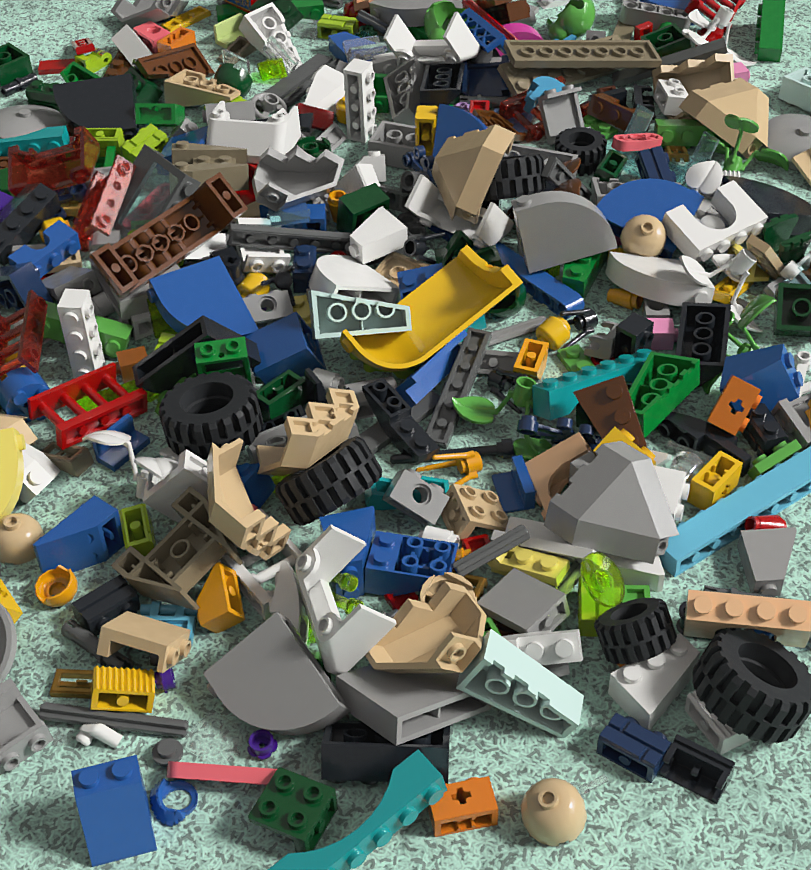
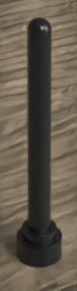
[390,438,514,464]

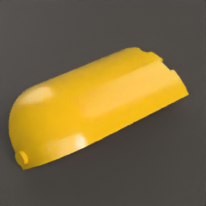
[340,245,523,372]

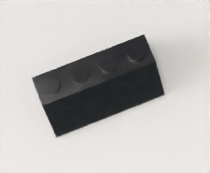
[420,63,465,110]
[0,183,61,266]
[675,302,731,387]
[321,720,450,785]

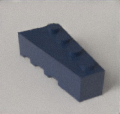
[0,262,54,316]

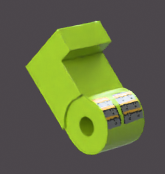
[74,48,112,73]

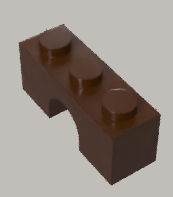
[586,93,653,134]

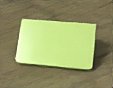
[213,13,245,49]

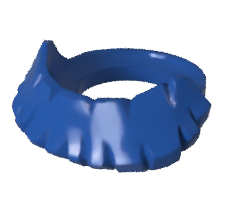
[150,778,198,827]

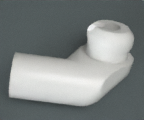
[76,723,123,749]

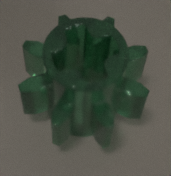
[355,25,378,43]

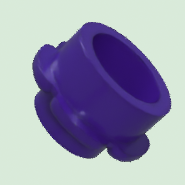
[154,667,176,693]
[247,729,278,760]

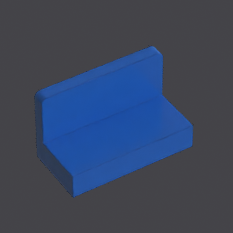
[92,414,150,472]
[492,455,536,513]

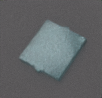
[267,202,311,227]

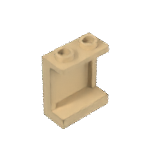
[96,611,191,673]

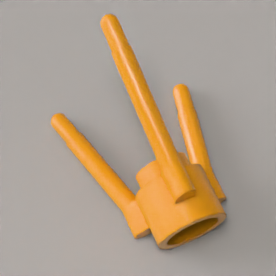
[416,450,483,488]

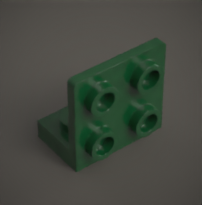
[248,767,338,853]

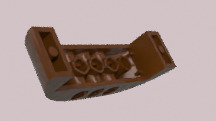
[88,172,248,299]

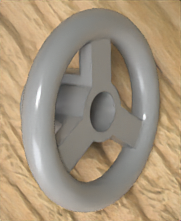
[251,92,288,119]

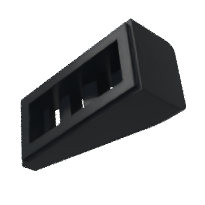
[304,368,327,404]

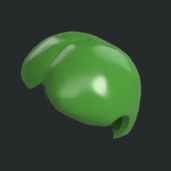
[424,0,473,40]
[546,0,596,40]

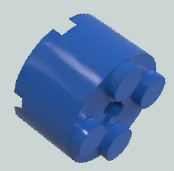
[0,367,50,423]

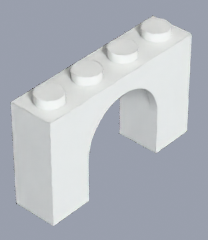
[662,180,768,262]

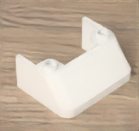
[383,12,480,64]
[206,101,301,164]
[405,174,514,249]
[295,525,397,676]

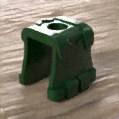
[762,213,811,267]

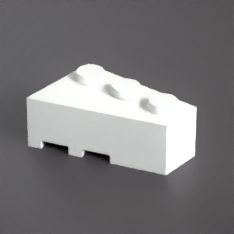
[608,633,700,731]

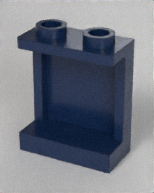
[460,55,511,97]

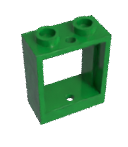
[135,103,185,126]
[194,336,252,383]

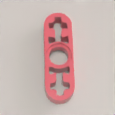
[611,133,663,152]

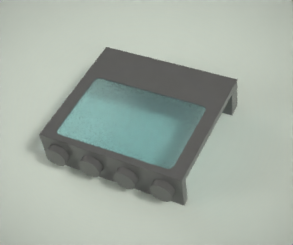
[101,144,201,237]

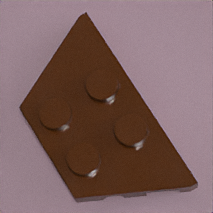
[472,109,529,142]

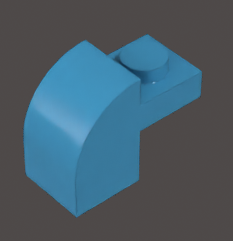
[523,76,566,114]

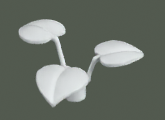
[682,5,757,66]
[685,160,725,253]
[679,248,763,333]
[82,430,179,499]

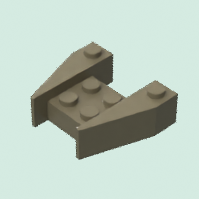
[171,141,249,193]
[111,486,243,610]

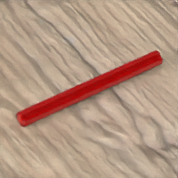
[462,0,518,40]

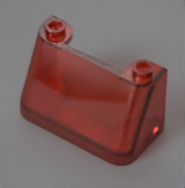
[8,126,100,196]

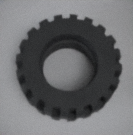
[483,154,546,201]
[159,371,263,460]
[275,436,382,526]
[692,628,811,744]

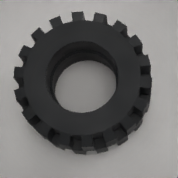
[555,127,607,176]
[594,598,677,664]

